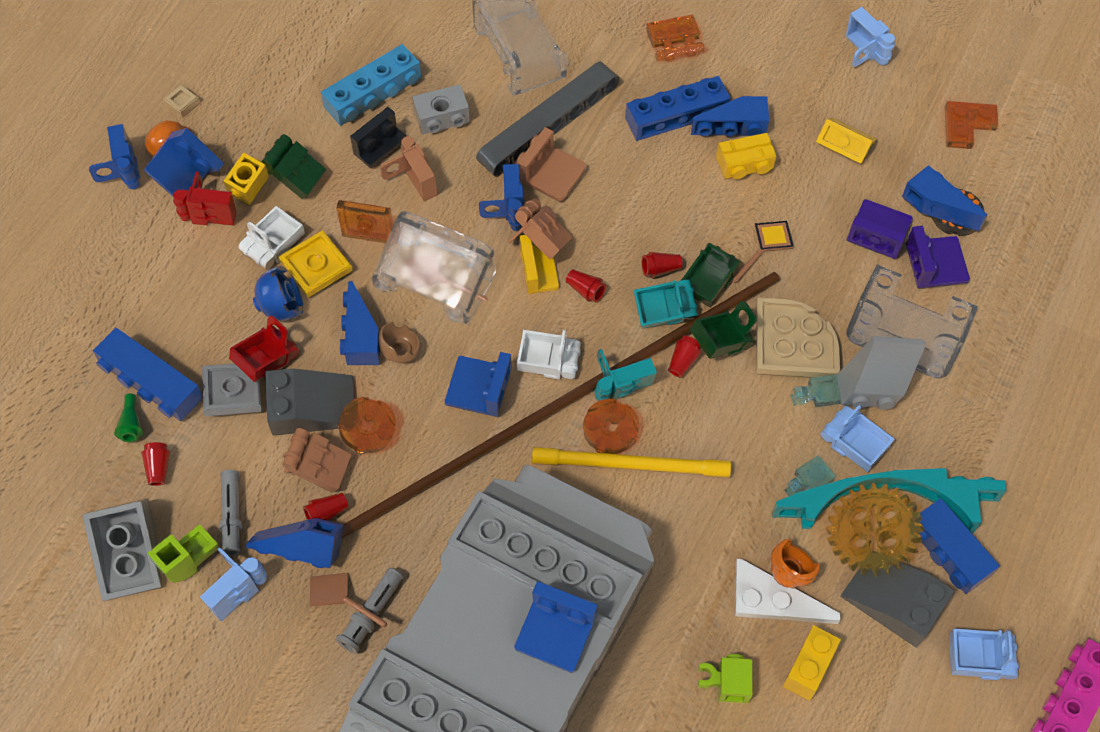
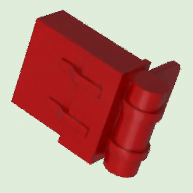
[173,171,237,226]
[229,315,300,382]

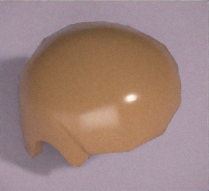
[378,322,420,363]

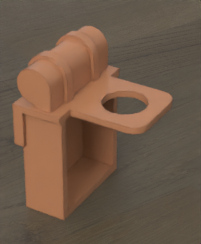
[380,136,437,201]
[508,198,573,259]
[282,428,352,492]

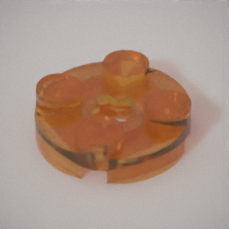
[338,397,396,455]
[583,399,639,454]

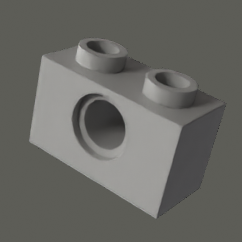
[412,84,470,135]

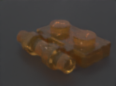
[646,14,704,61]

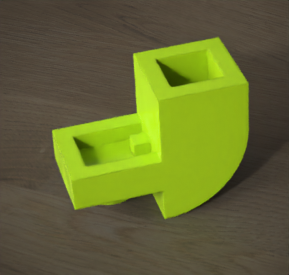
[147,524,219,583]

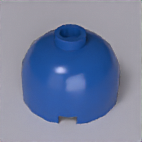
[253,265,303,321]

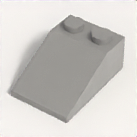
[836,336,926,410]
[82,498,162,601]

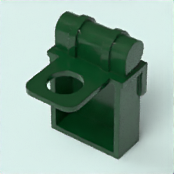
[261,134,327,199]
[681,243,741,307]
[689,301,757,359]

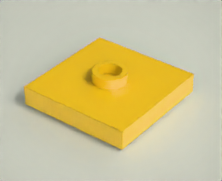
[278,230,353,298]

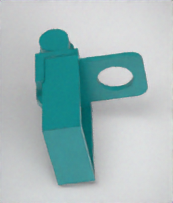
[634,280,698,329]
[594,349,657,402]

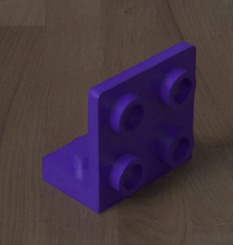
[846,199,913,259]
[905,226,970,288]

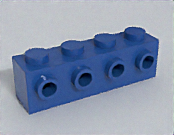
[625,76,731,141]
[93,327,203,421]

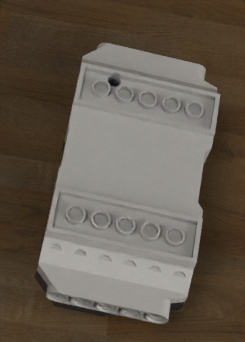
[340,465,654,732]

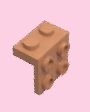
[516,127,586,201]

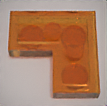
[945,101,998,149]

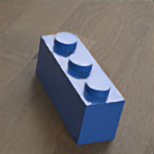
[908,498,1000,595]

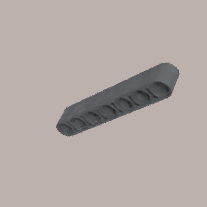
[476,61,620,177]

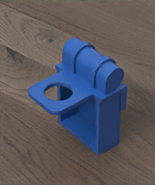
[89,124,140,189]
[479,164,525,231]

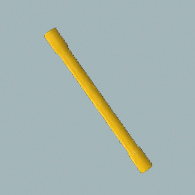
[532,447,731,478]

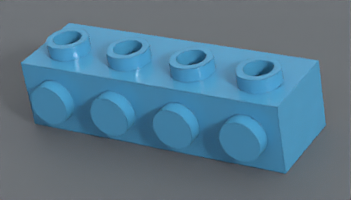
[321,44,421,126]

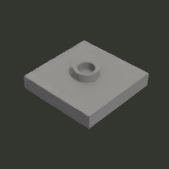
[202,363,261,417]

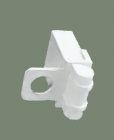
[239,206,305,269]
[517,329,581,379]

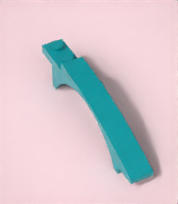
[772,468,1006,533]

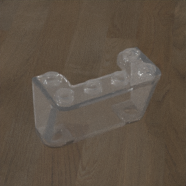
[846,264,978,378]

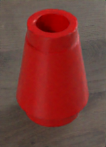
[641,252,682,278]
[566,269,606,302]
[668,335,701,378]
[141,442,170,486]
[303,493,349,521]

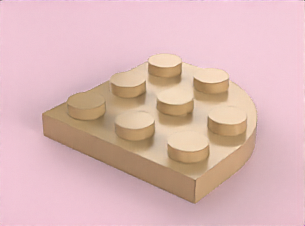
[756,297,840,379]

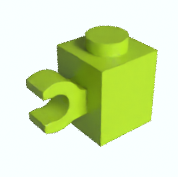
[698,654,752,703]

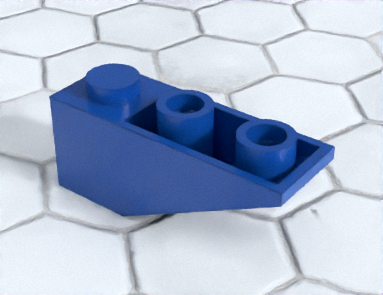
[691,96,769,137]
[902,165,988,231]
[340,281,380,365]
[246,518,343,568]

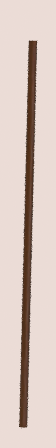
[342,272,780,538]

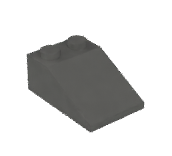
[265,368,356,436]
[840,550,955,648]

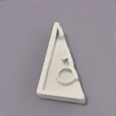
[734,559,840,624]

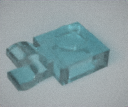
[790,374,841,408]
[784,455,836,496]

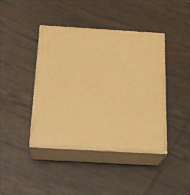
[163,85,200,118]

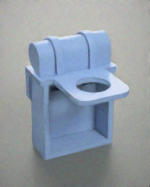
[846,7,895,67]
[820,405,894,472]
[200,547,267,621]
[949,628,1019,681]

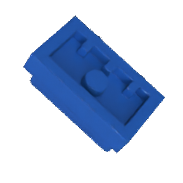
[144,128,224,197]
[445,352,512,417]
[514,581,598,673]

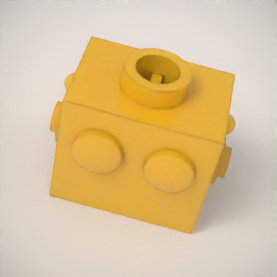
[223,152,269,205]

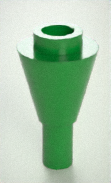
[114,393,143,443]

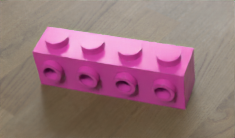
[1030,638,1100,732]

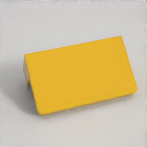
[816,117,877,164]
[520,235,559,294]

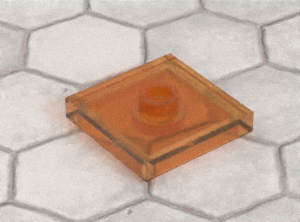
[336,200,395,245]

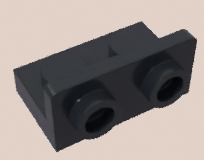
[350,107,406,168]

